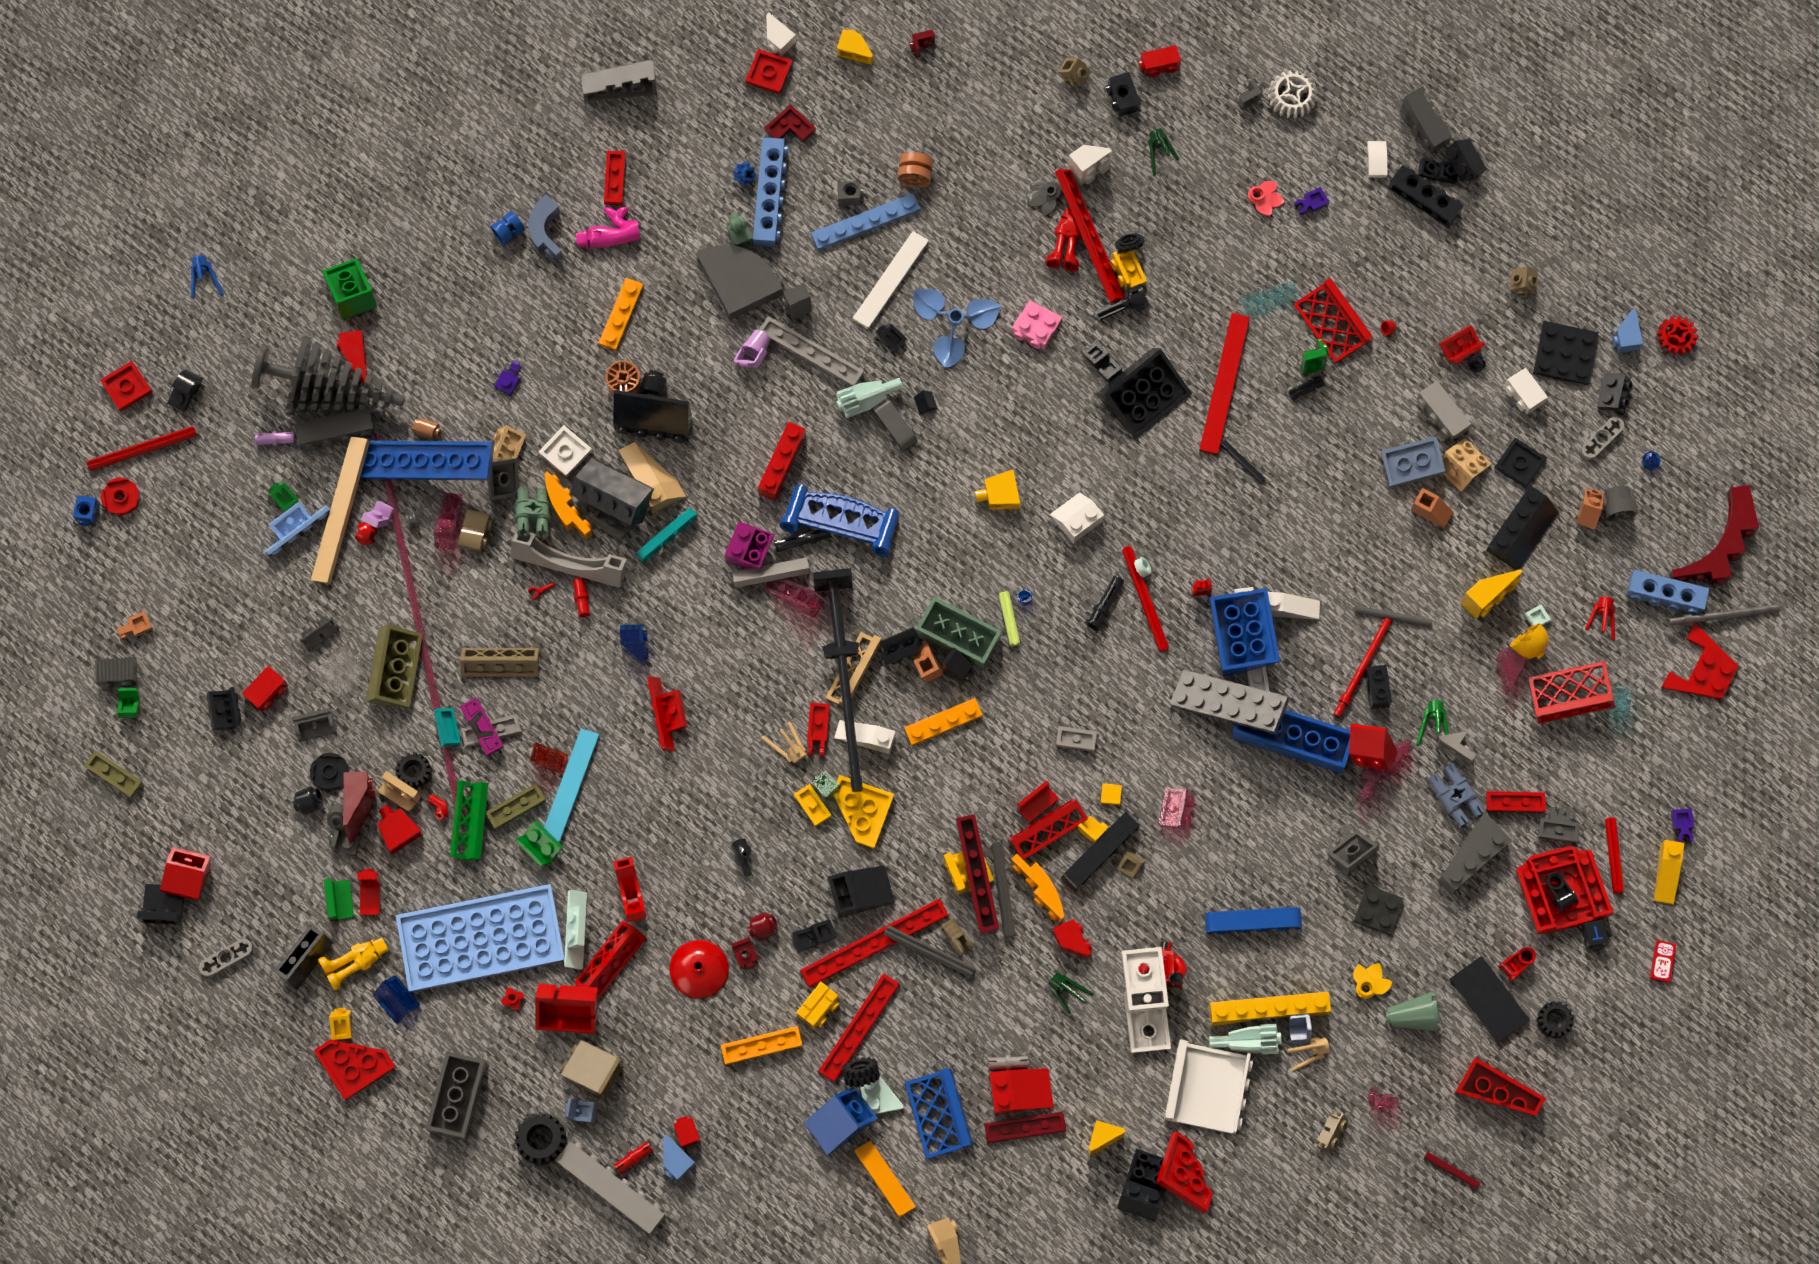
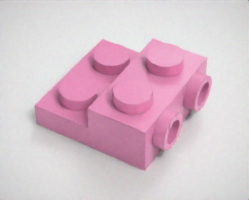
[1012,300,1062,350]

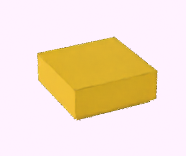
[1100,783,1122,806]

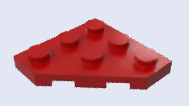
[313,1039,397,1101]
[1156,1131,1213,1213]

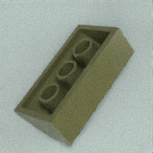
[366,624,423,708]

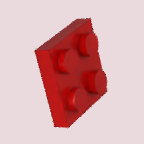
[745,49,792,95]
[100,361,152,412]

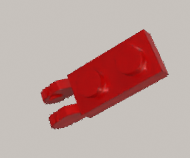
[807,702,830,757]

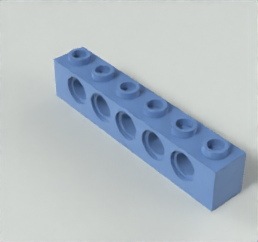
[753,137,788,248]

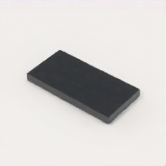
[1450,956,1530,1043]

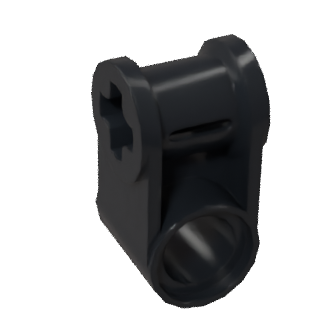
[1544,873,1579,913]

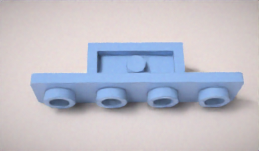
[265,502,330,555]

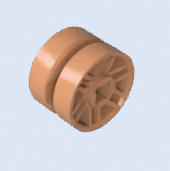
[897,152,933,187]
[606,360,641,397]

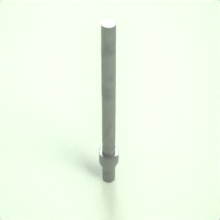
[1668,604,1780,626]

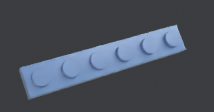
[811,193,920,251]

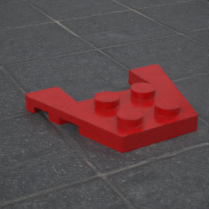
[1661,624,1739,700]

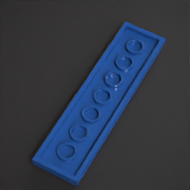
[360,441,495,481]

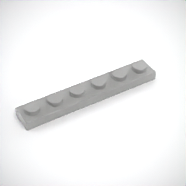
[759,316,864,386]

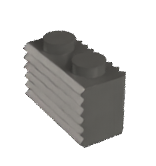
[781,283,812,320]
[95,657,137,689]

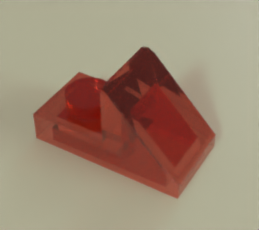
[530,743,568,773]

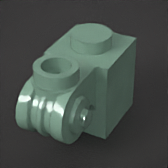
[727,213,753,248]

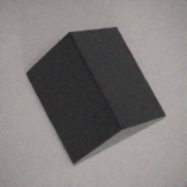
[914,390,938,414]

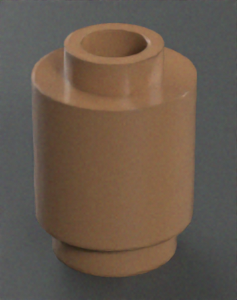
[412,418,442,441]

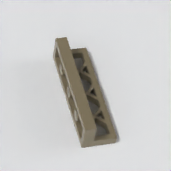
[460,648,539,677]

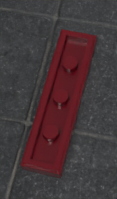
[984,1111,1066,1144]

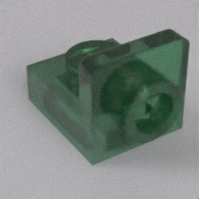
[810,770,841,801]

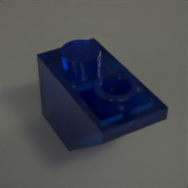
[620,624,649,666]

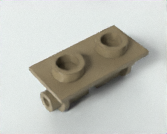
[1316,1111,1348,1154]

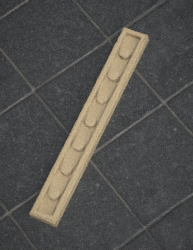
[311,437,370,585]

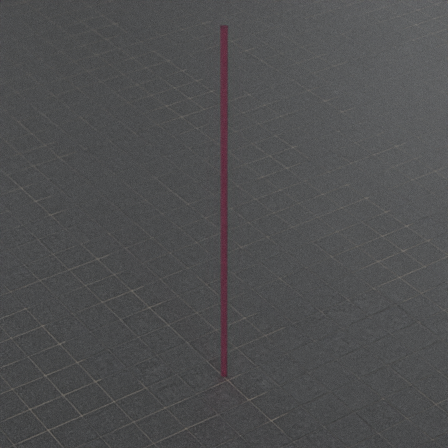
[374,433,464,827]

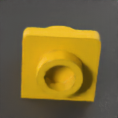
[329,1008,352,1040]

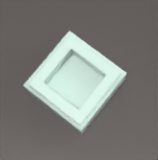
[1524,605,1551,626]

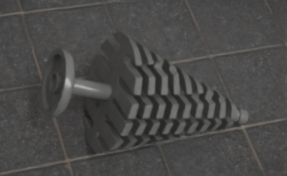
[251,335,405,416]

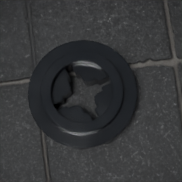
[1115,233,1145,253]

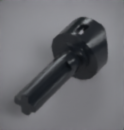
[1096,284,1149,321]

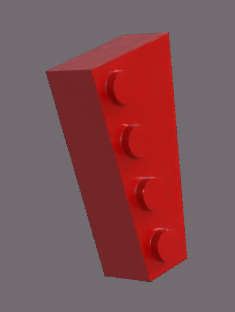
[1454,1057,1546,1116]

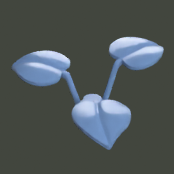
[913,289,1001,368]

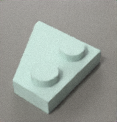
[860,1076,904,1115]

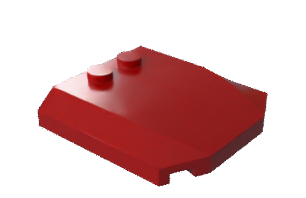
[1516,846,1614,935]

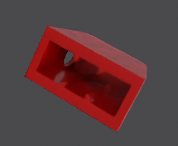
[377,805,423,855]

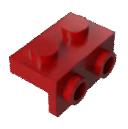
[1438,325,1485,364]

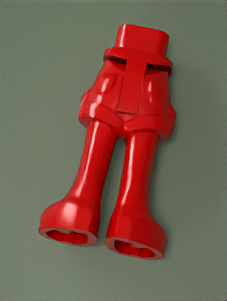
[1045,208,1081,271]

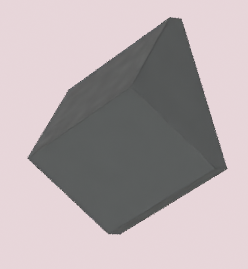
[488,458,519,501]
[1327,830,1380,877]

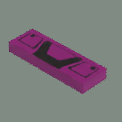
[459,697,504,757]

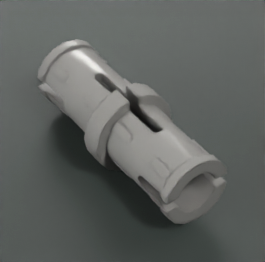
[987,1055,1028,1070]

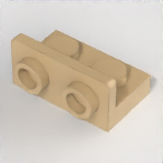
[493,425,526,459]
[378,771,421,812]

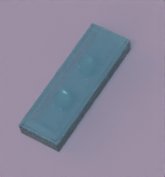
[1240,281,1299,315]

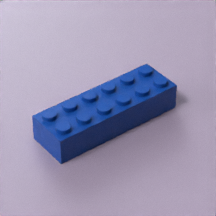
[1231,710,1350,774]

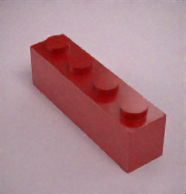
[758,422,806,501]

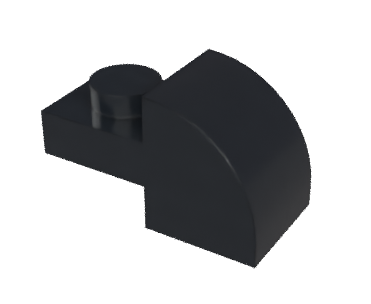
[167,370,204,412]

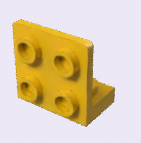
[943,852,994,895]

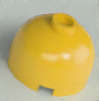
[1510,623,1549,659]

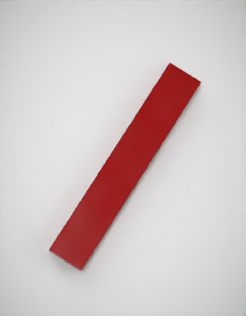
[818,973,900,1083]

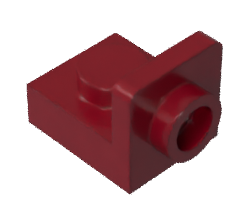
[909,29,935,58]

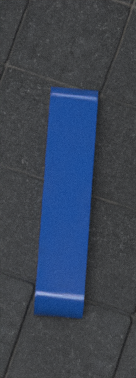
[1205,907,1302,935]

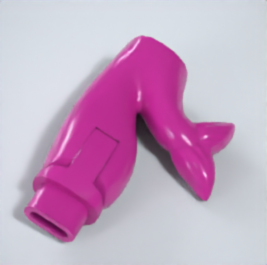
[576,207,640,248]

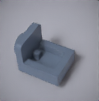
[565,1098,599,1124]

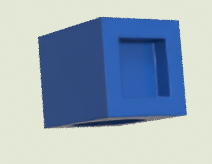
[73,495,100,526]

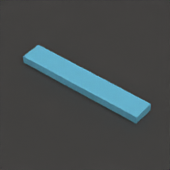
[544,728,600,843]

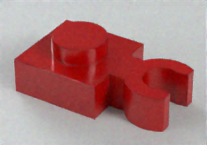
[1191,578,1213,597]

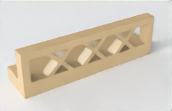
[826,632,881,707]

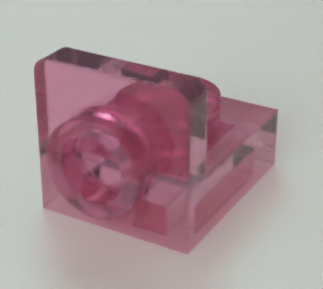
[1368,1086,1399,1109]

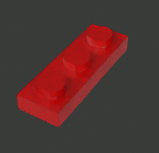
[604,151,626,205]
[1486,791,1546,813]

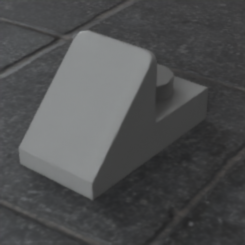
[1437,731,1476,765]

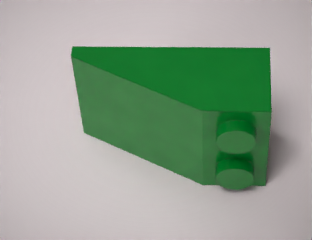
[322,258,377,320]

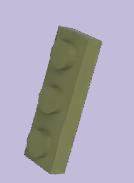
[84,750,143,799]
[485,783,546,830]

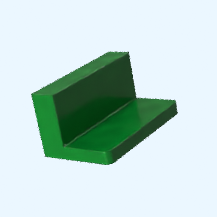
[324,878,354,921]

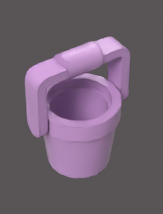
[734,330,771,368]

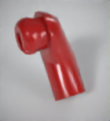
[427,794,449,820]

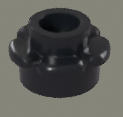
[1468,355,1486,372]

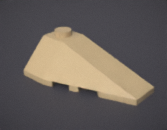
[618,442,686,514]
[927,1217,961,1264]

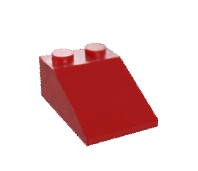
[989,1068,1054,1115]

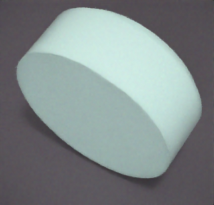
[1135,557,1151,577]

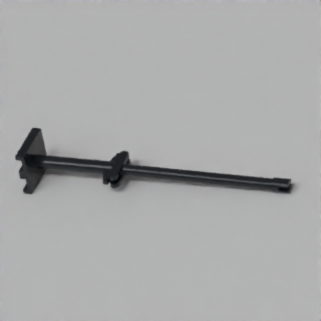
[813,568,863,792]

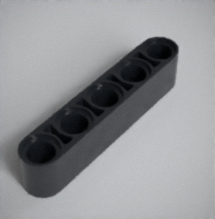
[1060,812,1140,892]

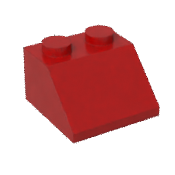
[1349,723,1398,770]

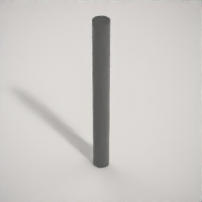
[1355,606,1432,627]

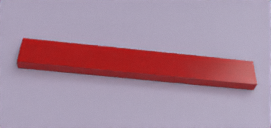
[1055,169,1125,303]
[1199,313,1250,455]
[800,898,949,988]

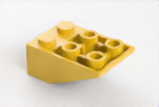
[1460,569,1523,620]

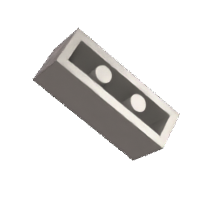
[1417,381,1471,442]

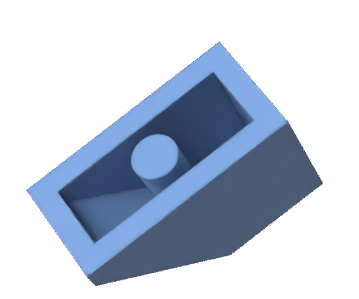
[1612,309,1643,353]
[663,1134,696,1182]

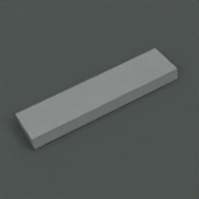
[732,557,810,588]

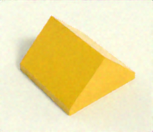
[1087,1120,1126,1157]

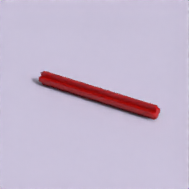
[87,426,197,471]
[1122,546,1169,652]

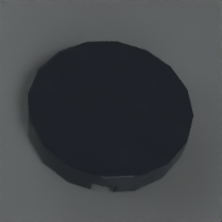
[310,753,349,791]

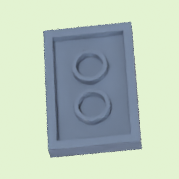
[1381,436,1446,488]

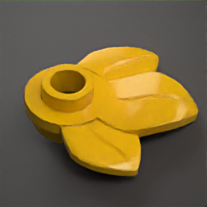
[1353,963,1392,999]

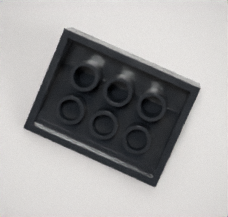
[1096,348,1192,439]
[613,390,693,443]

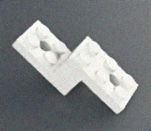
[1121,947,1171,1053]

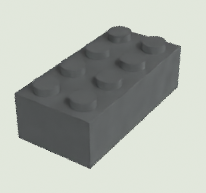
[425,1051,488,1141]

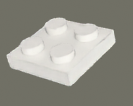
[538,425,592,478]

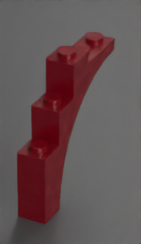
[1669,485,1759,586]

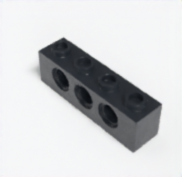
[1388,165,1464,228]

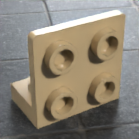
[1442,438,1491,492]

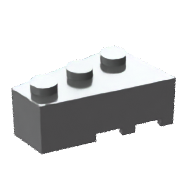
[1400,86,1452,154]

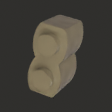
[458,509,493,553]

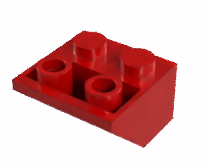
[160,847,211,901]

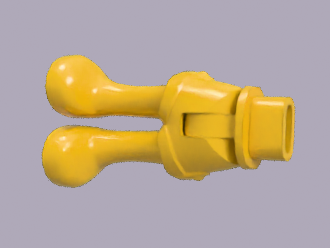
[318,937,389,991]

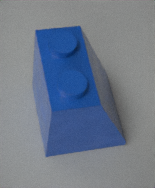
[804,1087,878,1155]

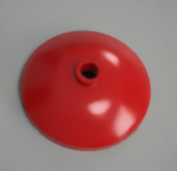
[669,940,729,998]

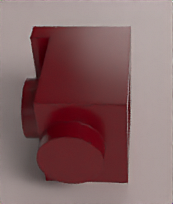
[731,937,759,970]

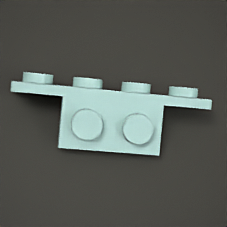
[564,890,587,970]

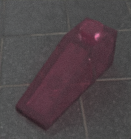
[763,579,824,618]

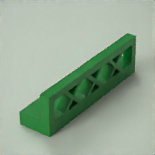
[450,780,488,861]

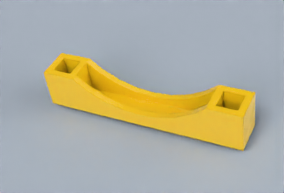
[1208,992,1331,1026]

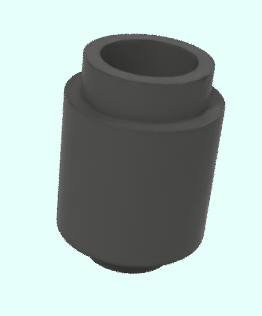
[327,804,343,829]

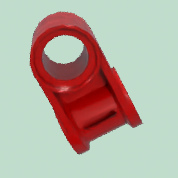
[1497,947,1536,982]

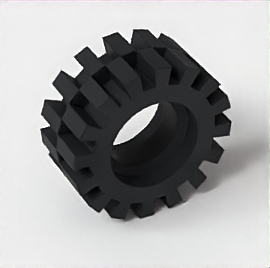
[395,752,432,789]
[1536,1001,1574,1039]
[842,1057,880,1087]

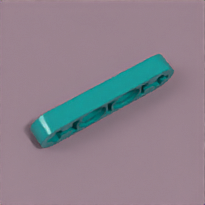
[636,508,698,563]

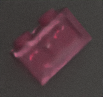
[1158,787,1195,832]

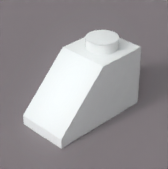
[766,13,796,57]

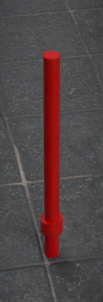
[1333,618,1392,718]

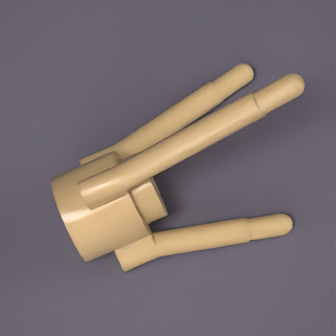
[761,722,807,764]
[1287,1037,1330,1071]

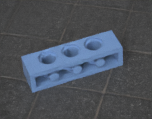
[1626,570,1709,615]

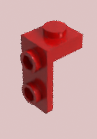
[357,869,380,916]

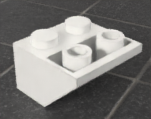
[1067,145,1112,186]

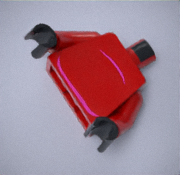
[1138,941,1188,988]

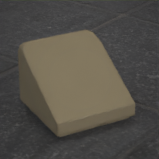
[1117,850,1145,879]

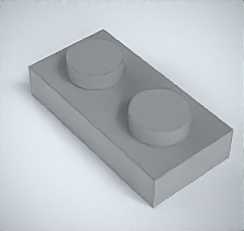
[1056,726,1097,752]

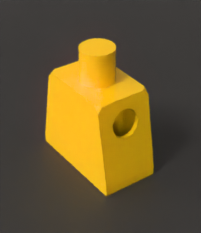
[975,470,1020,510]

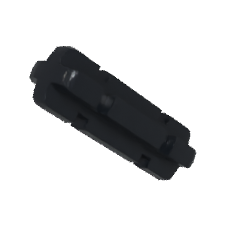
[1288,376,1324,400]

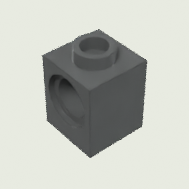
[837,181,864,206]

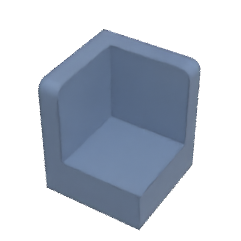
[1288,1013,1312,1044]

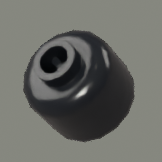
[640,370,667,396]
[293,786,323,815]

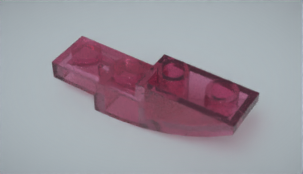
[1356,739,1412,804]

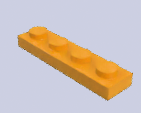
[599,278,644,351]
[904,698,983,746]
[721,1026,803,1065]

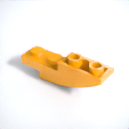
[545,471,592,540]
[1011,854,1064,923]

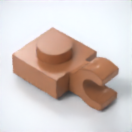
[117,611,153,639]

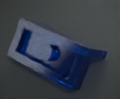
[373,975,420,1024]

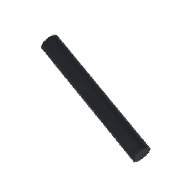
[1220,440,1266,484]

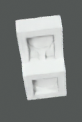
[1367,141,1387,178]

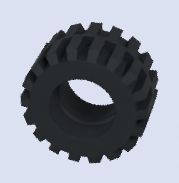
[515,1112,567,1166]

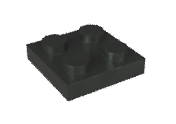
[1353,885,1404,935]

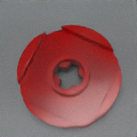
[101,477,140,516]

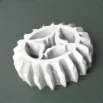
[1268,70,1317,119]

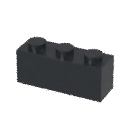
[273,925,333,990]

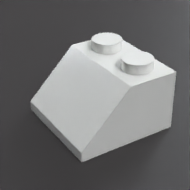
[1050,493,1104,544]

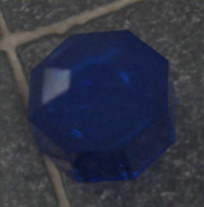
[1641,451,1661,471]

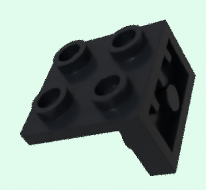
[137,884,184,925]

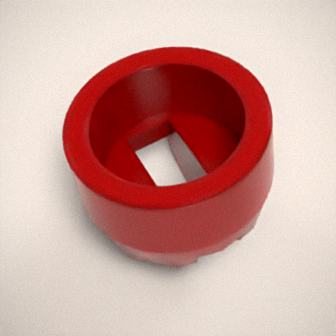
[1381,320,1397,336]

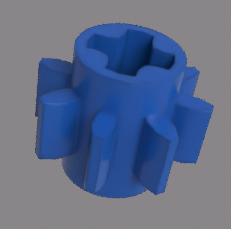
[733,162,756,185]

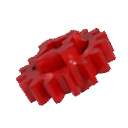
[1656,315,1698,356]

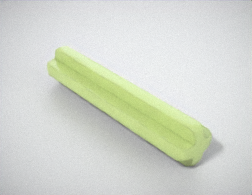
[999,591,1020,647]

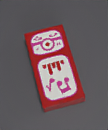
[1649,940,1676,983]

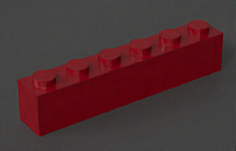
[956,814,999,936]

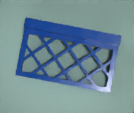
[905,1068,974,1159]

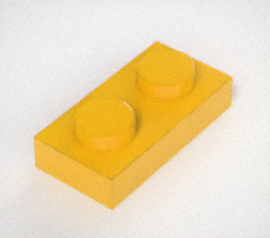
[794,784,832,827]

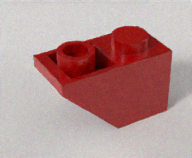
[1052,919,1093,959]

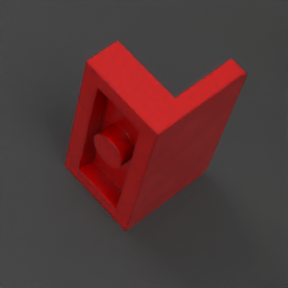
[1017,781,1059,824]

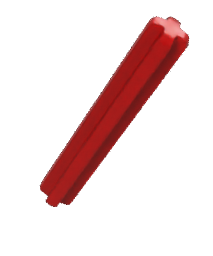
[1605,817,1624,894]

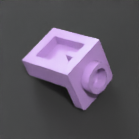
[361,501,394,528]

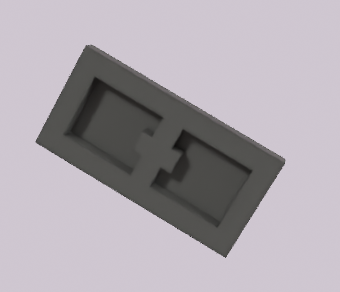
[292,708,337,741]

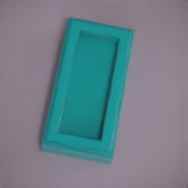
[434,708,461,747]

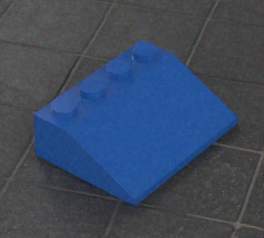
[1210,588,1280,676]

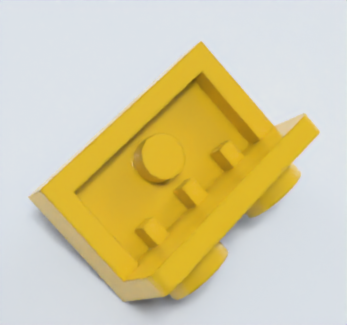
[1110,251,1147,292]

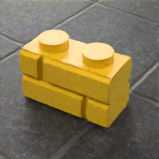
[796,982,840,1030]

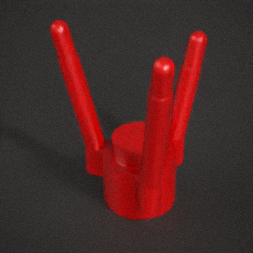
[1585,596,1615,641]

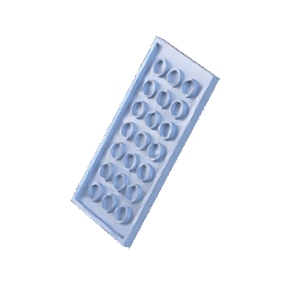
[396,884,565,993]

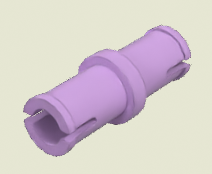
[255,431,294,446]

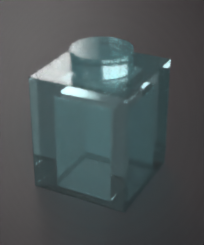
[1607,686,1632,717]

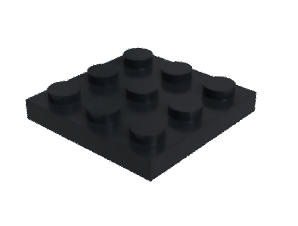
[1533,321,1599,386]

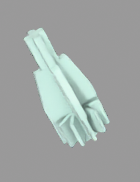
[836,378,903,418]
[1209,1024,1282,1055]

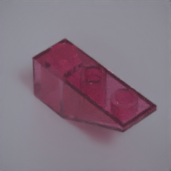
[434,492,463,550]

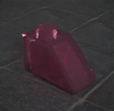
[1496,646,1527,693]

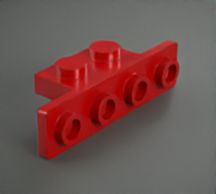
[648,676,688,752]

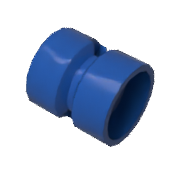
[490,211,525,245]

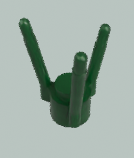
[1148,129,1179,176]
[1048,972,1093,1013]

